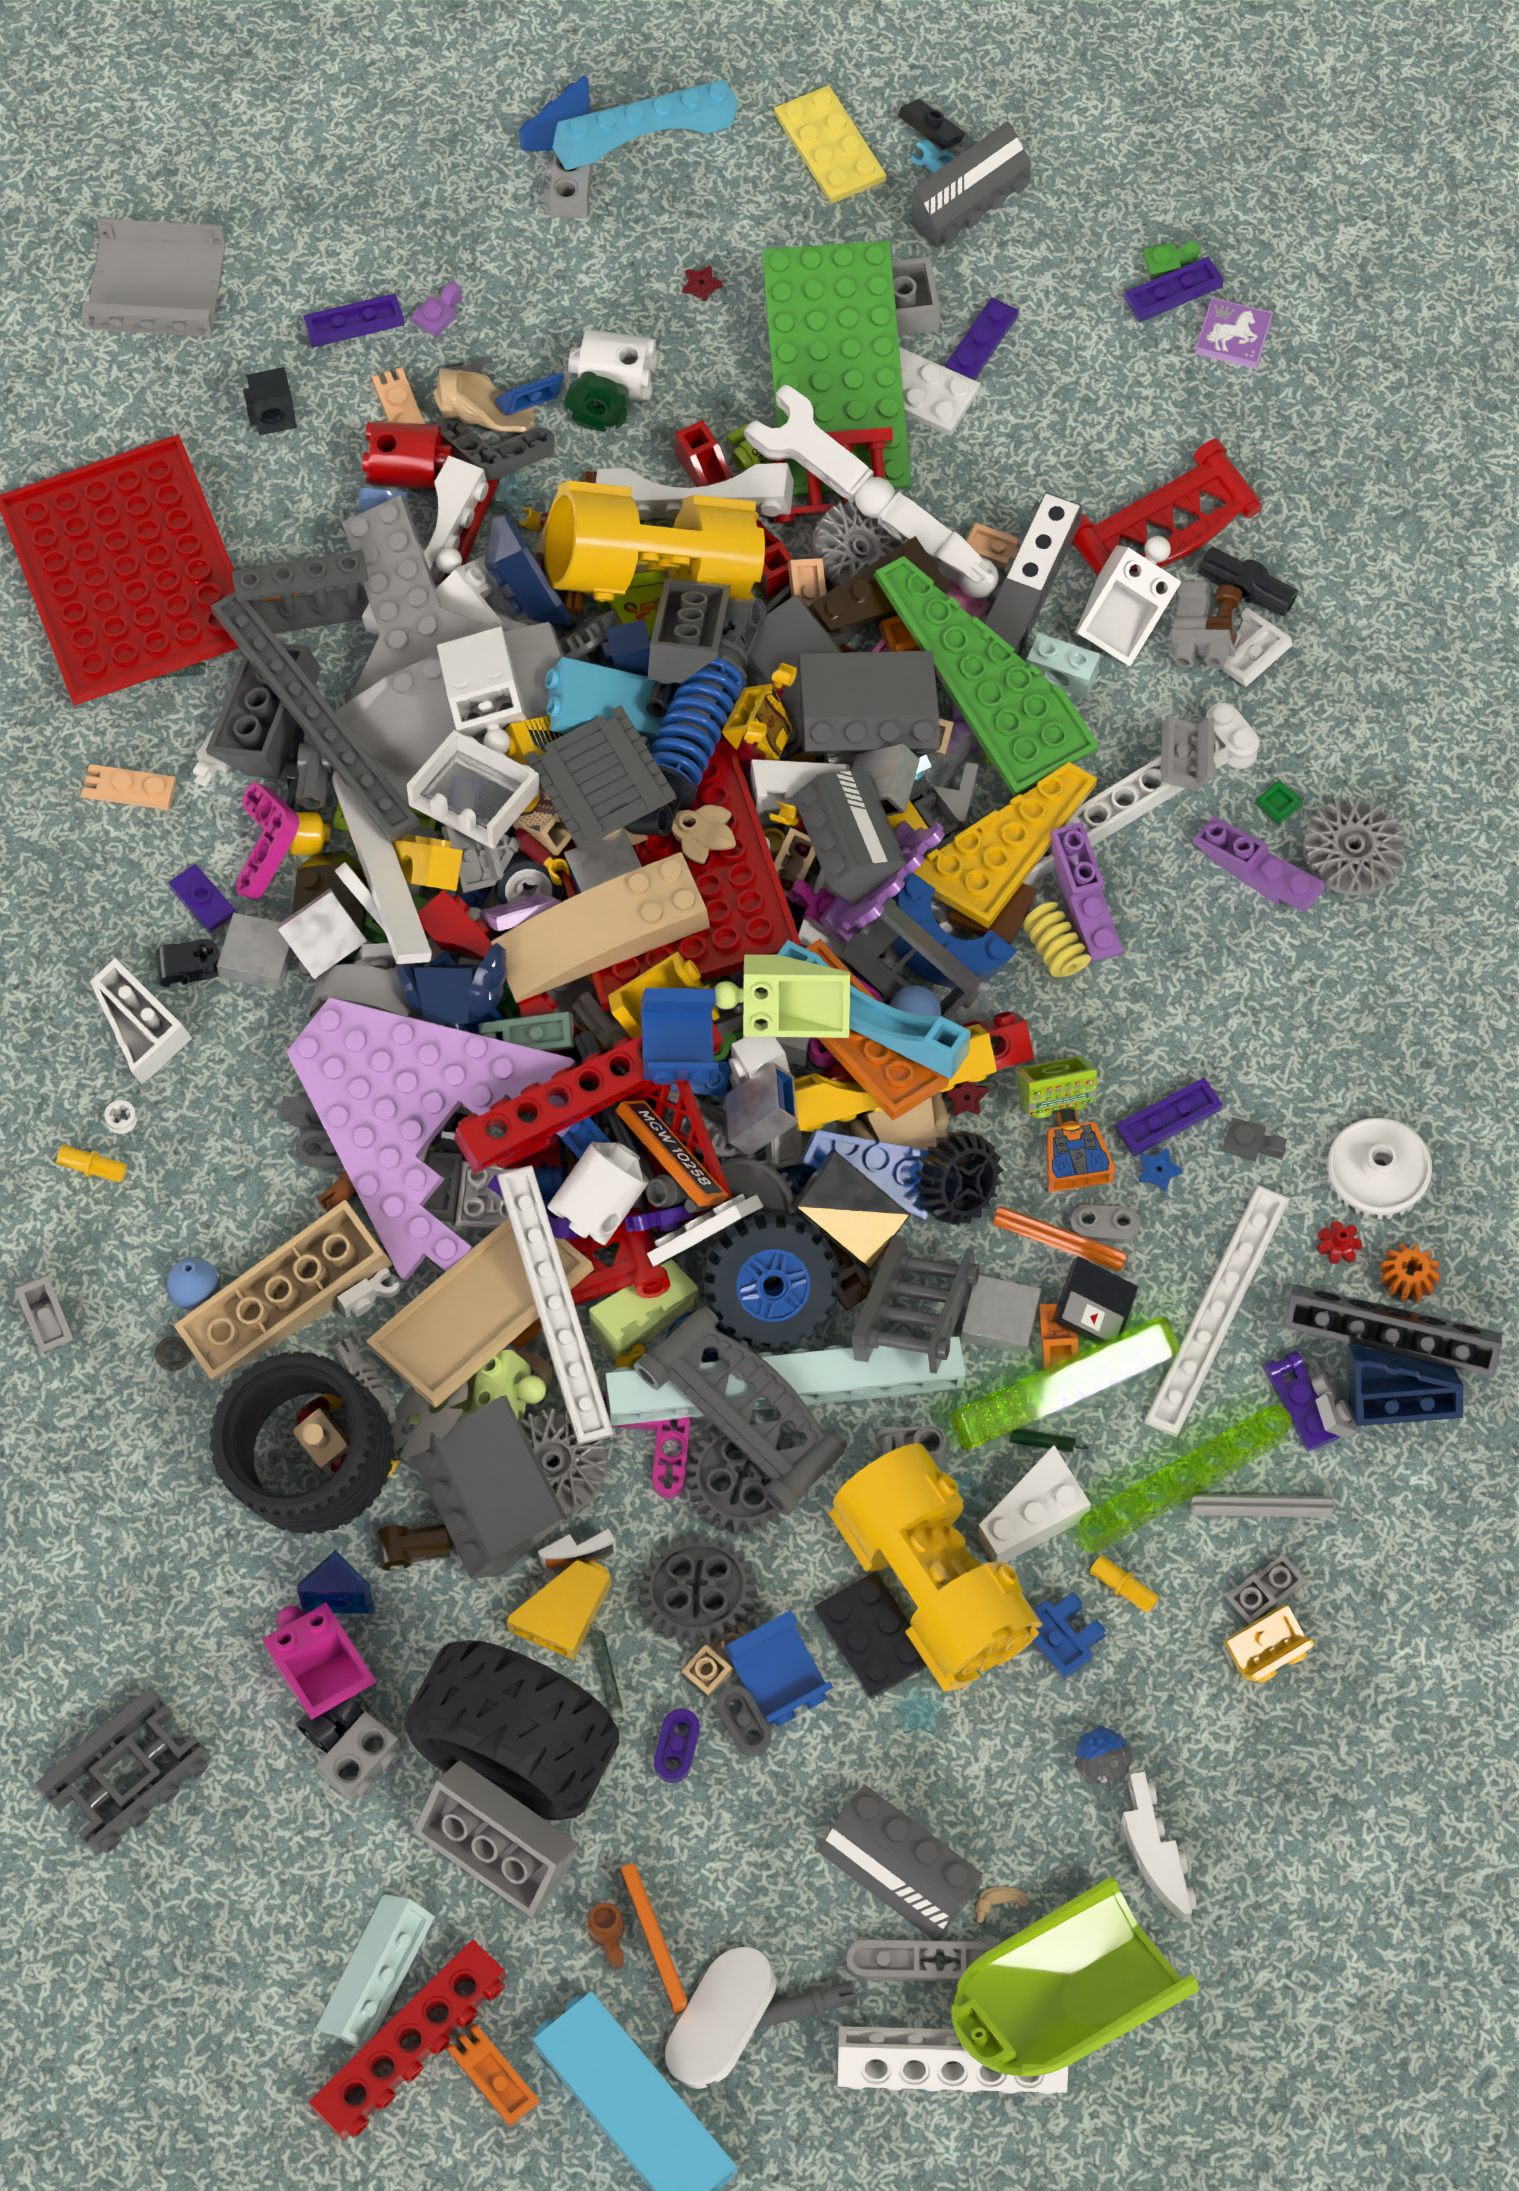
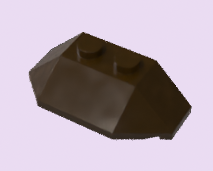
[292,850,369,976]

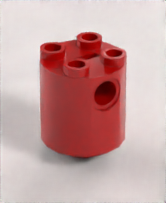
[362,421,452,490]

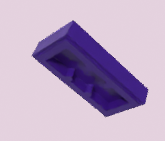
[168,864,236,934]

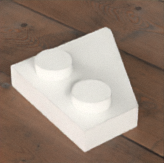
[1222,608,1293,687]

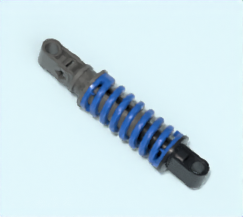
[628,598,766,836]

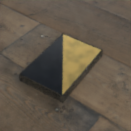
[790,1150,911,1270]

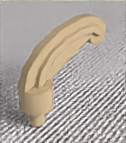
[516,1351,553,1389]
[975,1887,1029,1923]

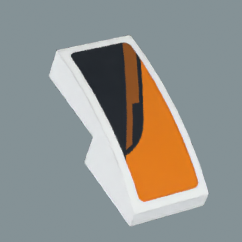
[538,1529,617,1569]

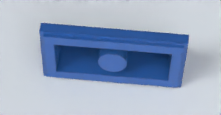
[495,372,564,416]

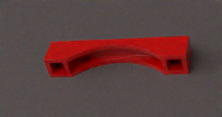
[675,420,793,600]
[417,890,579,1057]

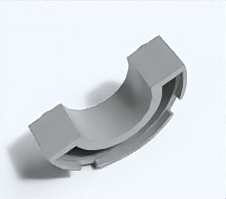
[306,960,436,1024]

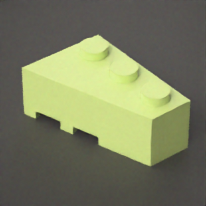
[589,1259,700,1361]

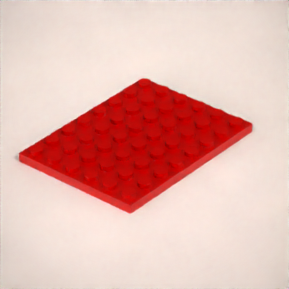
[0,434,239,706]
[556,737,802,1011]

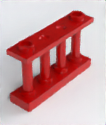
[767,427,893,524]

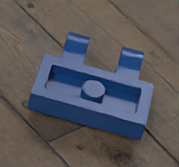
[1032,1592,1106,1680]

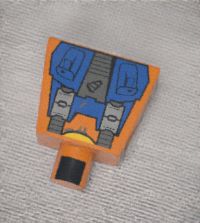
[1046,1109,1115,1193]

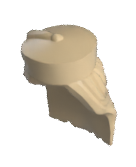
[434,368,535,433]

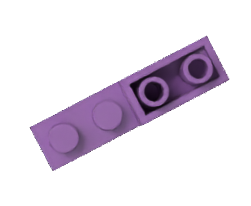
[1193,816,1325,913]
[1050,822,1123,964]

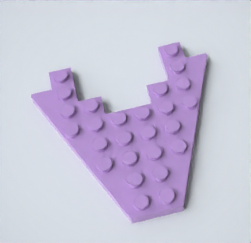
[286,997,578,1281]

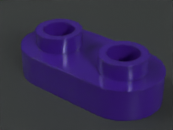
[654,1708,700,1783]

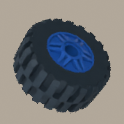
[702,1209,840,1351]

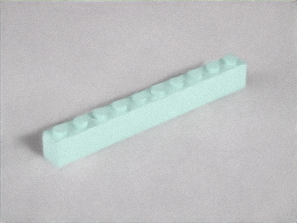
[605,1336,966,1426]

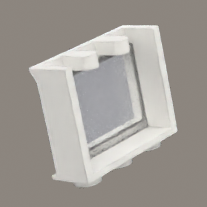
[407,730,540,849]

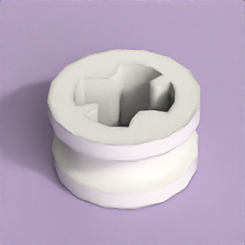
[104,1100,137,1134]

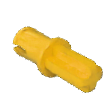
[57,1144,127,1182]
[1089,1554,1159,1613]

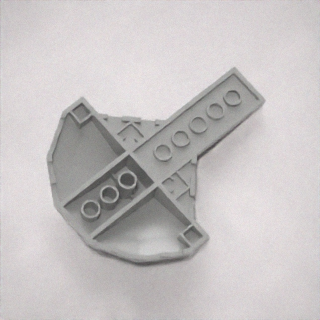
[334,495,564,806]

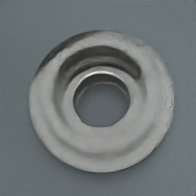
[155,1336,191,1371]

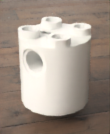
[568,329,658,402]
[547,1141,649,1245]

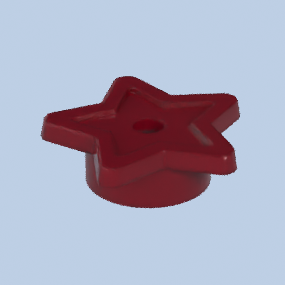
[682,266,723,301]
[945,1081,989,1116]

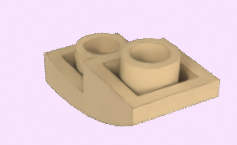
[681,1623,747,1696]

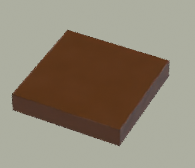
[948,883,1038,946]

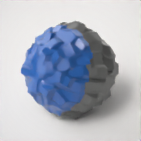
[1074,1725,1133,1785]

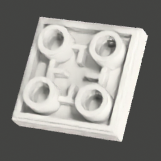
[455,1161,515,1231]

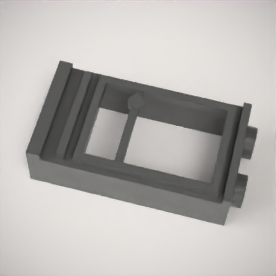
[839,897,983,1022]

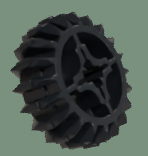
[914,1130,1004,1225]

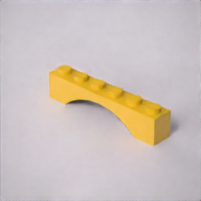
[794,1024,997,1132]

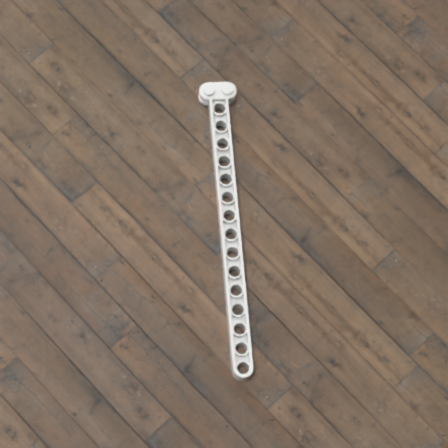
[845,703,1259,984]

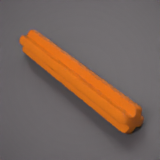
[993,1206,1127,1271]

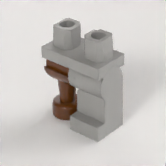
[1170,581,1242,668]

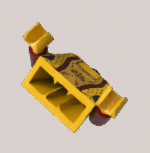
[722,663,797,764]

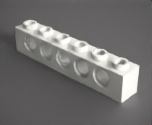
[838,2026,1068,2094]

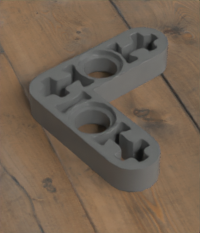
[436,418,554,481]

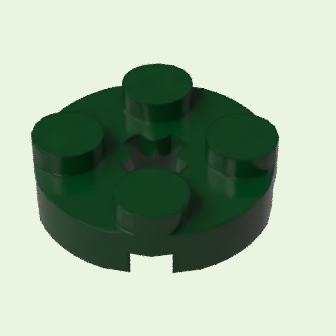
[564,371,630,432]

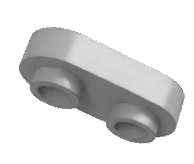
[1070,1205,1141,1243]

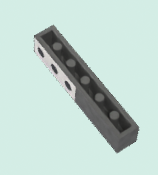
[981,492,1083,657]

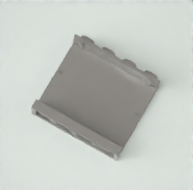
[82,218,226,337]

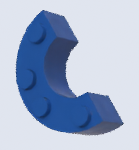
[887,872,1018,988]

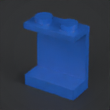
[640,988,718,1085]
[723,1610,834,1727]

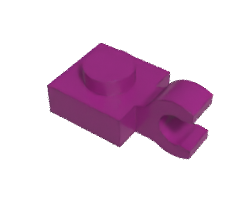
[786,879,837,937]

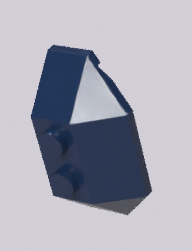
[484,513,577,631]

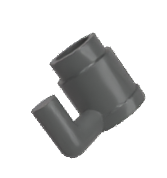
[646,1173,712,1213]

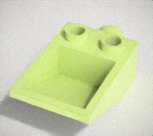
[714,955,850,1038]
[409,1350,546,1425]

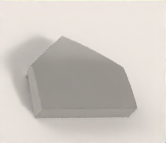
[442,819,520,894]

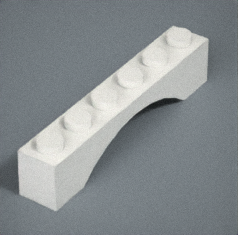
[362,456,489,636]
[596,463,794,520]

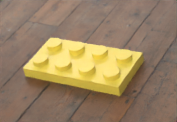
[774,85,886,204]

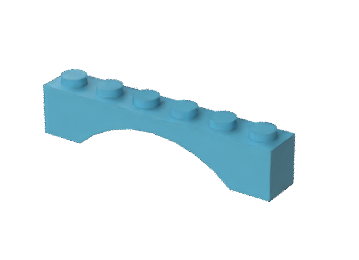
[552,79,738,170]
[777,940,971,1079]

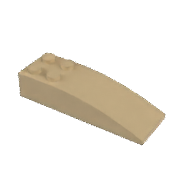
[491,852,710,1003]
[174,1200,393,1381]

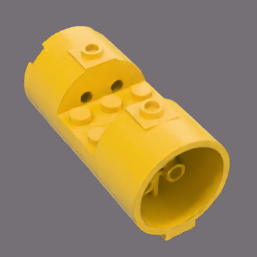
[544,480,765,602]
[828,1443,1043,1692]

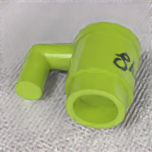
[726,424,773,473]

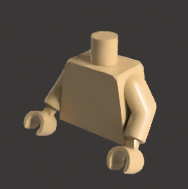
[841,1092,949,1151]

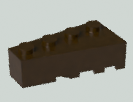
[808,536,953,637]

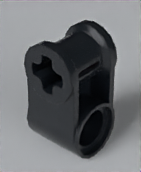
[155,939,220,988]

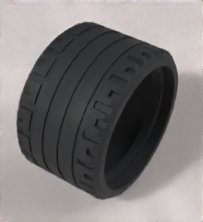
[210,1351,394,1534]

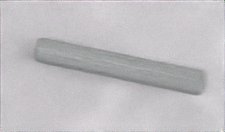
[1190,1494,1334,1518]

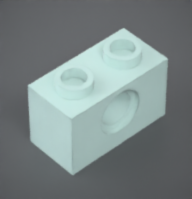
[1026,633,1100,699]

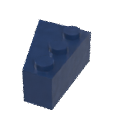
[602,619,650,677]
[1348,1344,1463,1426]

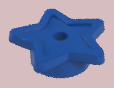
[1139,1149,1183,1191]

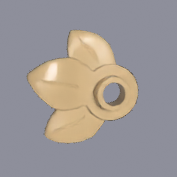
[671,805,736,864]

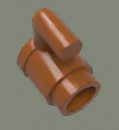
[587,1902,625,1970]

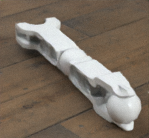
[744,385,999,598]

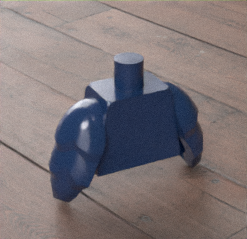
[396,943,508,1031]

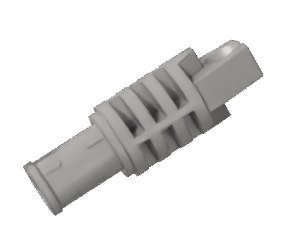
[333,1338,396,1423]

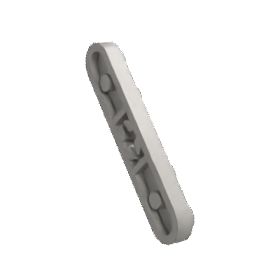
[846,1939,1002,1982]

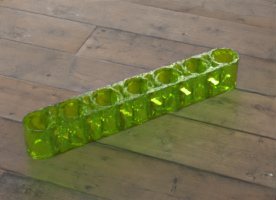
[948,1316,1181,1450]
[1077,1405,1291,1553]

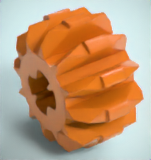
[1380,1242,1440,1303]

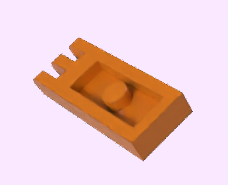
[446,2023,540,2128]

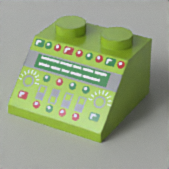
[1015,1055,1097,1118]

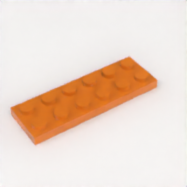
[805,939,949,1121]

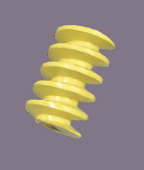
[1023,902,1092,978]

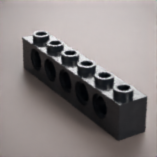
[1284,1284,1502,1377]

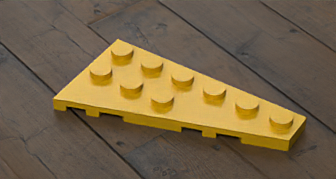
[913,762,1097,928]

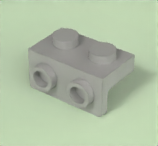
[1161,716,1216,791]

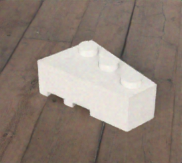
[748,759,850,825]
[90,958,192,1084]
[729,1037,790,1092]
[977,1445,1091,1563]

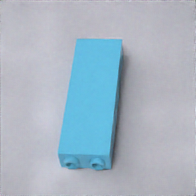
[545,657,736,748]
[532,1991,738,2191]

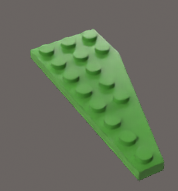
[874,556,1100,797]

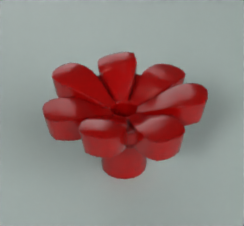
[1317,1221,1362,1264]

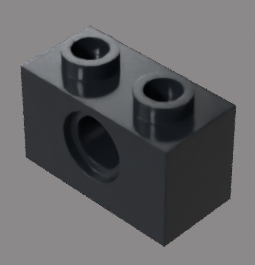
[243,367,297,436]

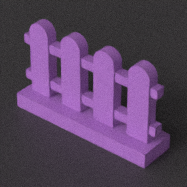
[819,820,945,943]

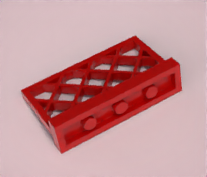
[622,1080,733,1234]

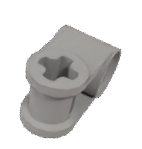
[877,1425,946,1465]

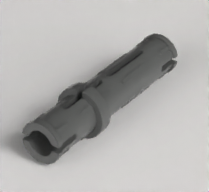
[754,1980,858,2031]

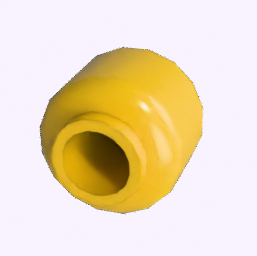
[287,812,330,856]

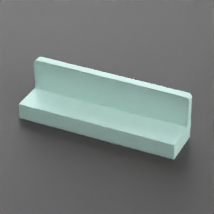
[316,1894,435,2050]

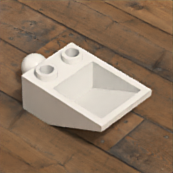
[1075,536,1181,667]
[436,547,533,631]
[437,626,527,754]

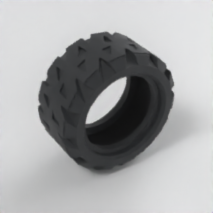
[404,1640,620,1821]

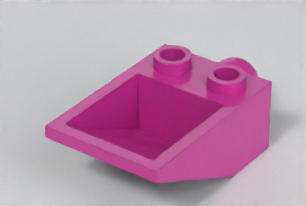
[262,1603,376,1720]

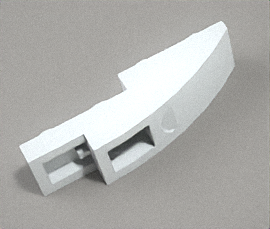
[1121,1771,1196,1922]

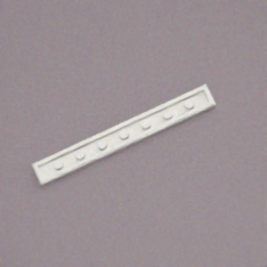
[332,772,432,964]
[497,1165,613,1446]
[1144,1185,1290,1438]

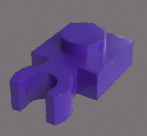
[625,1205,693,1232]

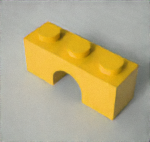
[392,834,463,891]

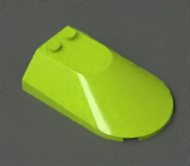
[951,1876,1199,2076]

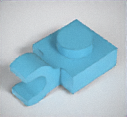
[910,139,956,173]

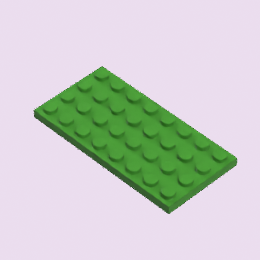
[762,241,911,497]

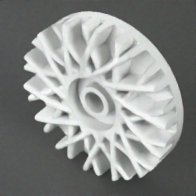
[1326,1118,1432,1219]

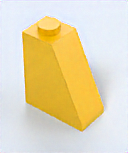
[507,1560,611,1661]

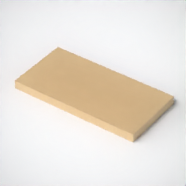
[366,1218,594,1408]

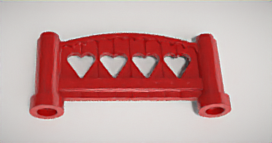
[1071,438,1263,577]
[502,1208,671,1350]

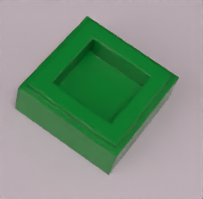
[1255,780,1303,825]

